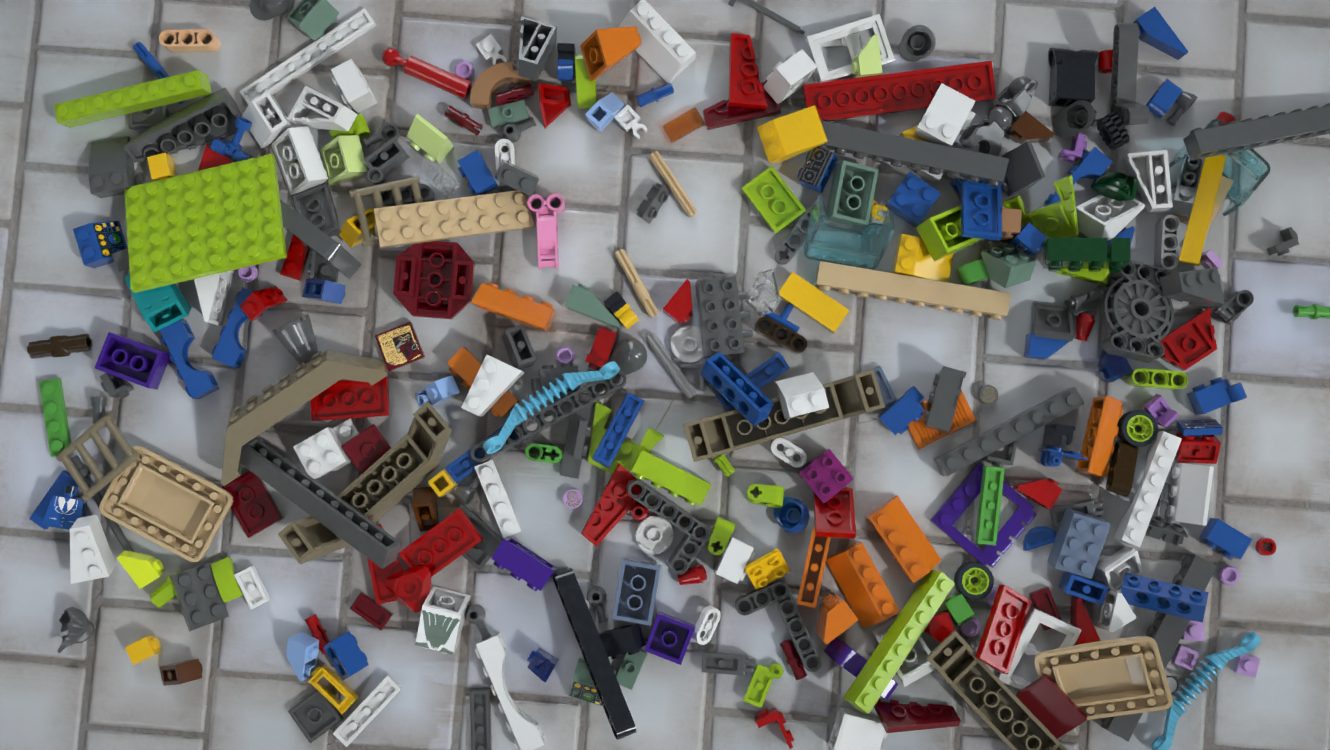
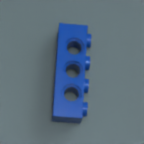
[701,352,774,427]
[1121,573,1209,623]

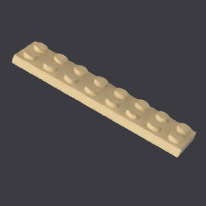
[374,190,534,248]

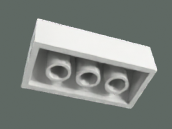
[618,0,696,83]

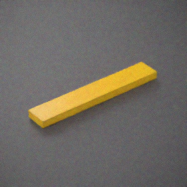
[1178,155,1227,266]

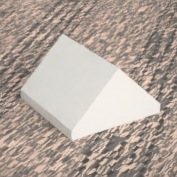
[1095,546,1143,591]
[1096,590,1136,632]

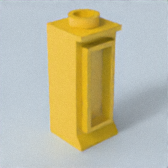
[308,665,360,714]

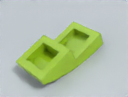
[211,557,244,603]

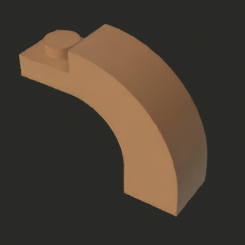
[469,62,533,110]

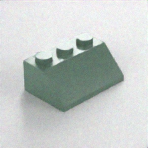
[825,160,879,226]

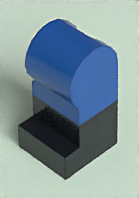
[557,43,576,81]

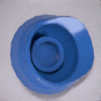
[773,496,809,534]

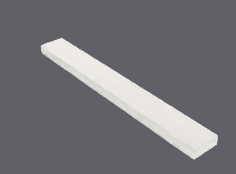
[239,8,376,105]

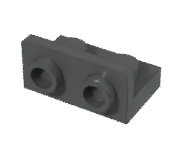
[308,244,342,282]

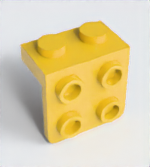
[744,549,790,590]

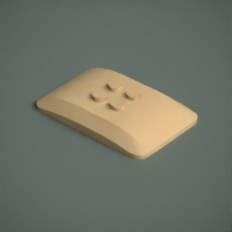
[99,446,233,562]
[1034,636,1173,720]

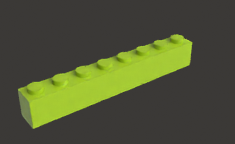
[53,70,212,128]
[843,570,955,714]

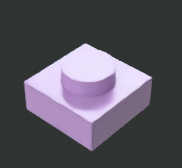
[1200,250,1224,269]
[1181,620,1204,641]
[1233,654,1260,678]

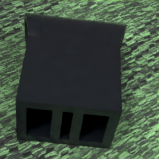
[1048,48,1098,107]

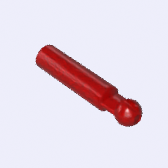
[382,48,473,99]

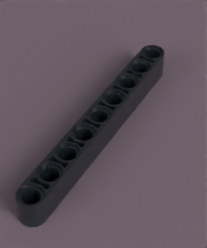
[552,568,636,740]

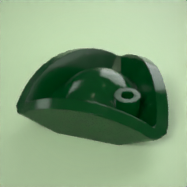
[1091,171,1138,201]

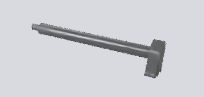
[728,0,805,34]

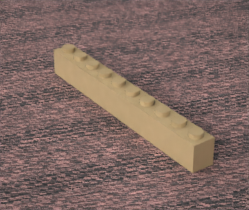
[815,261,1011,320]

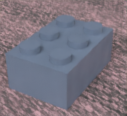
[1047,508,1111,579]
[612,559,661,626]

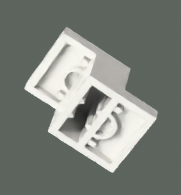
[293,419,360,480]

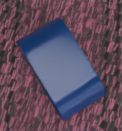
[1145,79,1183,119]

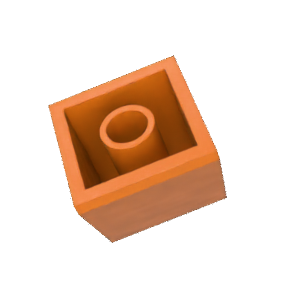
[580,26,641,81]

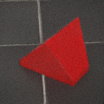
[537,83,571,128]

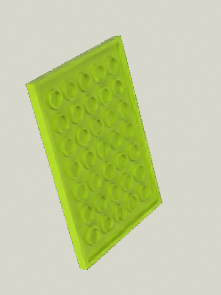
[124,153,287,293]

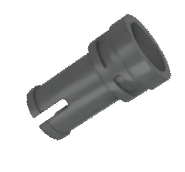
[90,397,107,424]

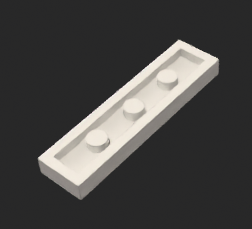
[474,459,522,538]
[333,675,402,747]

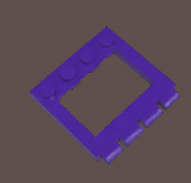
[930,462,1037,568]

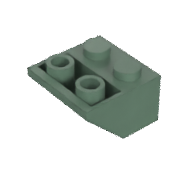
[981,243,1036,288]

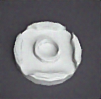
[670,325,704,364]
[636,516,674,554]

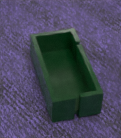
[1043,238,1130,272]

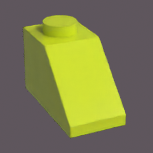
[117,550,165,589]

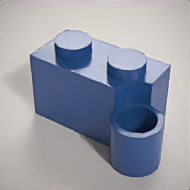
[1187,377,1247,415]
[879,386,925,435]

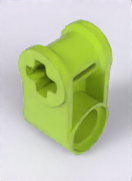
[747,484,785,508]
[707,517,736,555]

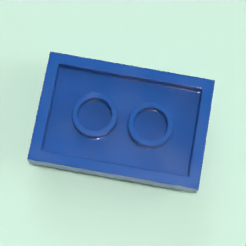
[961,181,1002,241]

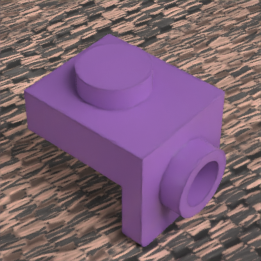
[1058,133,1087,163]
[1143,393,1179,427]

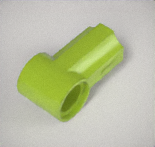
[329,114,370,139]
[149,570,182,608]

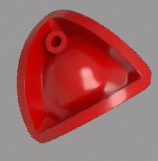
[385,566,431,613]

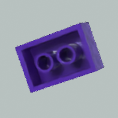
[95,332,170,390]
[491,536,557,591]

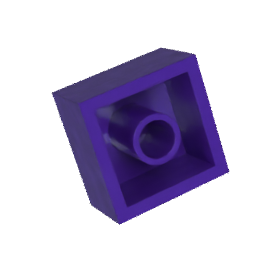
[644,611,695,665]

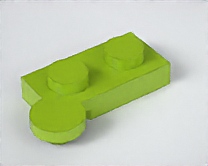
[743,663,784,708]

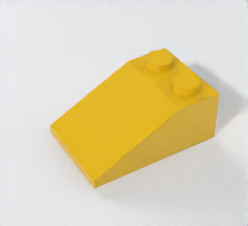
[757,106,828,164]
[891,234,954,282]

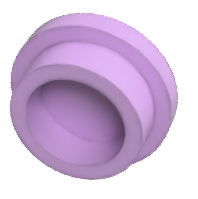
[238,265,258,282]
[556,347,575,364]

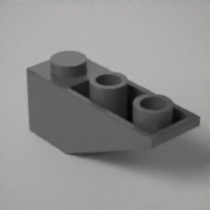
[1170,154,1205,217]

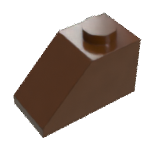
[1006,110,1055,144]
[412,486,439,532]
[160,659,203,686]

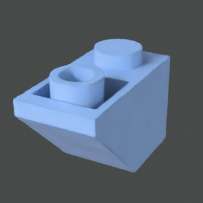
[585,92,626,133]
[415,376,460,407]
[286,632,319,682]

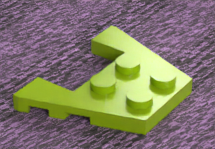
[1002,175,1079,244]
[588,402,664,474]

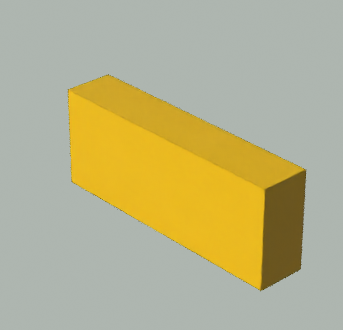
[777,272,850,333]

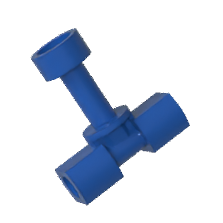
[210,117,252,162]

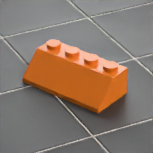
[471,282,556,332]
[1076,395,1123,478]
[866,495,941,583]
[826,541,900,628]
[816,594,859,645]

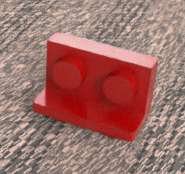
[1175,433,1221,464]

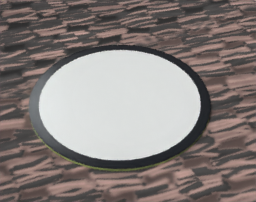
[1167,676,1178,694]

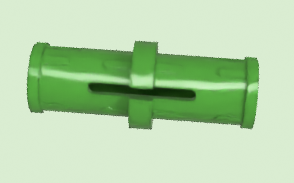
[1293,304,1330,320]

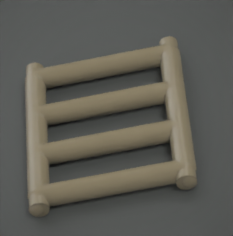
[349,176,423,247]
[56,412,140,501]

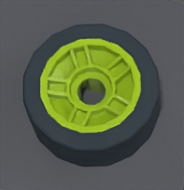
[1117,410,1158,447]
[954,562,994,600]

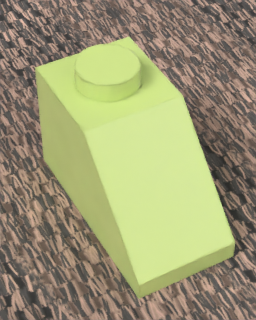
[851,34,883,78]

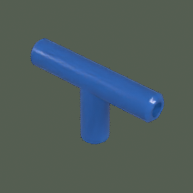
[763,303,799,333]

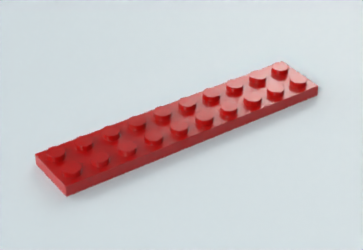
[803,61,996,121]

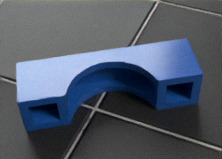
[1044,147,1113,206]
[212,287,263,368]
[160,320,220,399]

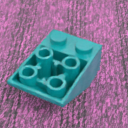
[124,274,192,332]

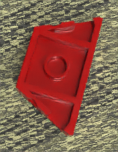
[1150,308,1217,371]

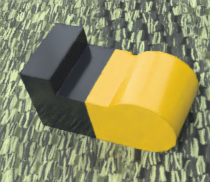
[604,291,639,329]

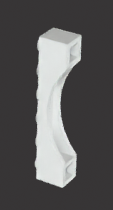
[1114,431,1182,547]
[475,633,546,750]

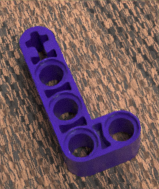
[824,637,899,700]

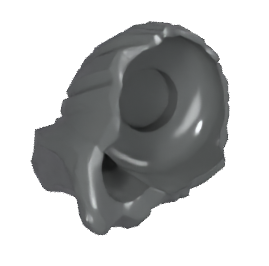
[58,607,94,653]

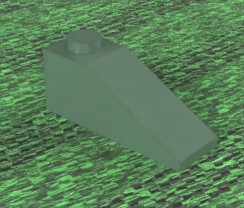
[565,284,620,329]

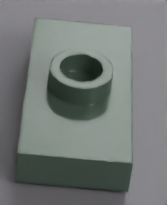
[488,100,529,128]
[616,649,647,690]

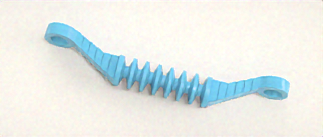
[483,361,620,454]
[1151,632,1261,750]

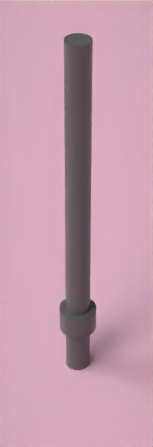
[71,455,134,552]

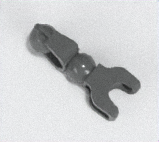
[959,76,1038,156]

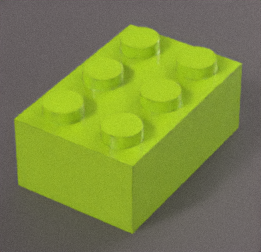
[916,205,982,261]

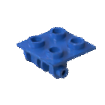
[1038,446,1088,467]

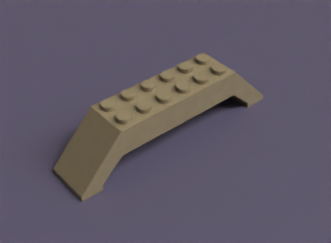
[221,350,388,486]
[683,369,885,462]
[278,401,452,564]
[926,630,1067,750]

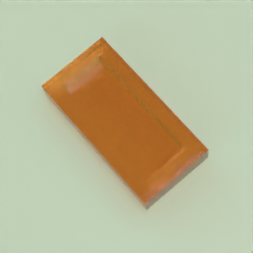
[663,107,705,143]

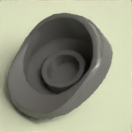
[898,25,936,62]
[611,338,647,375]

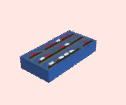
[1176,419,1223,436]

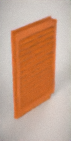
[908,390,977,449]

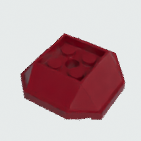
[393,241,475,320]

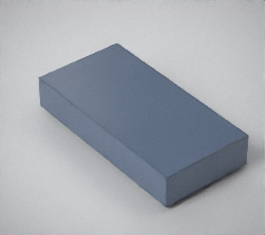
[872,366,897,406]

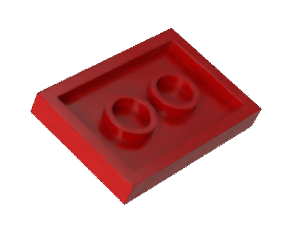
[813,487,856,539]

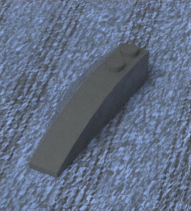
[123,87,242,163]

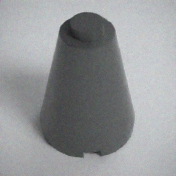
[272,314,318,364]

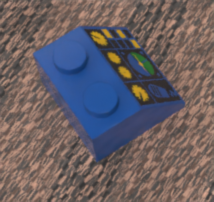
[73,220,127,268]

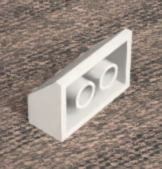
[271,126,328,196]
[1166,463,1214,526]

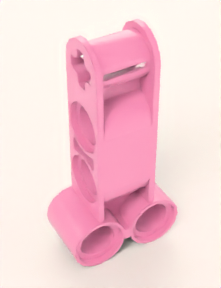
[527,194,565,270]

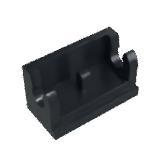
[1042,424,1076,446]

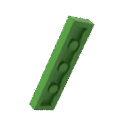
[39,378,73,457]
[975,465,1005,545]

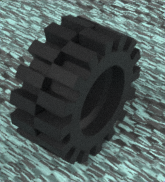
[1096,113,1129,150]

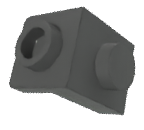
[1267,227,1299,256]
[100,373,134,399]

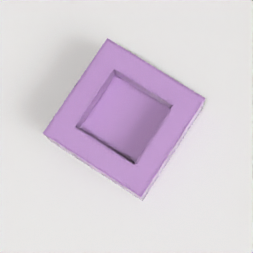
[1172,644,1199,671]

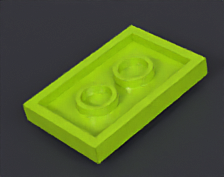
[741,165,806,234]

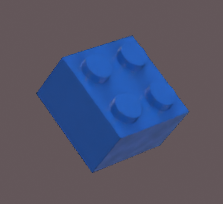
[885,171,941,228]

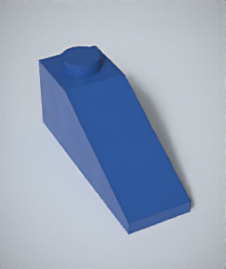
[1133,6,1188,60]

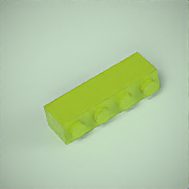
[631,449,712,506]

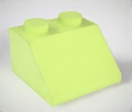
[407,114,454,164]
[320,135,368,185]

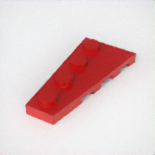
[728,33,767,109]
[581,463,641,547]
[367,524,404,605]

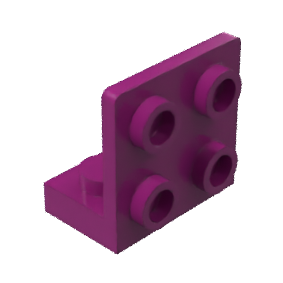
[797,449,853,503]

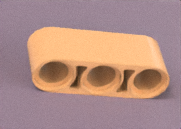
[159,29,220,53]

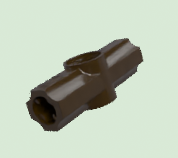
[27,334,92,359]

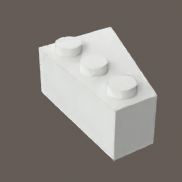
[287,86,358,131]
[1123,150,1173,213]
[461,355,524,417]
[70,515,116,584]

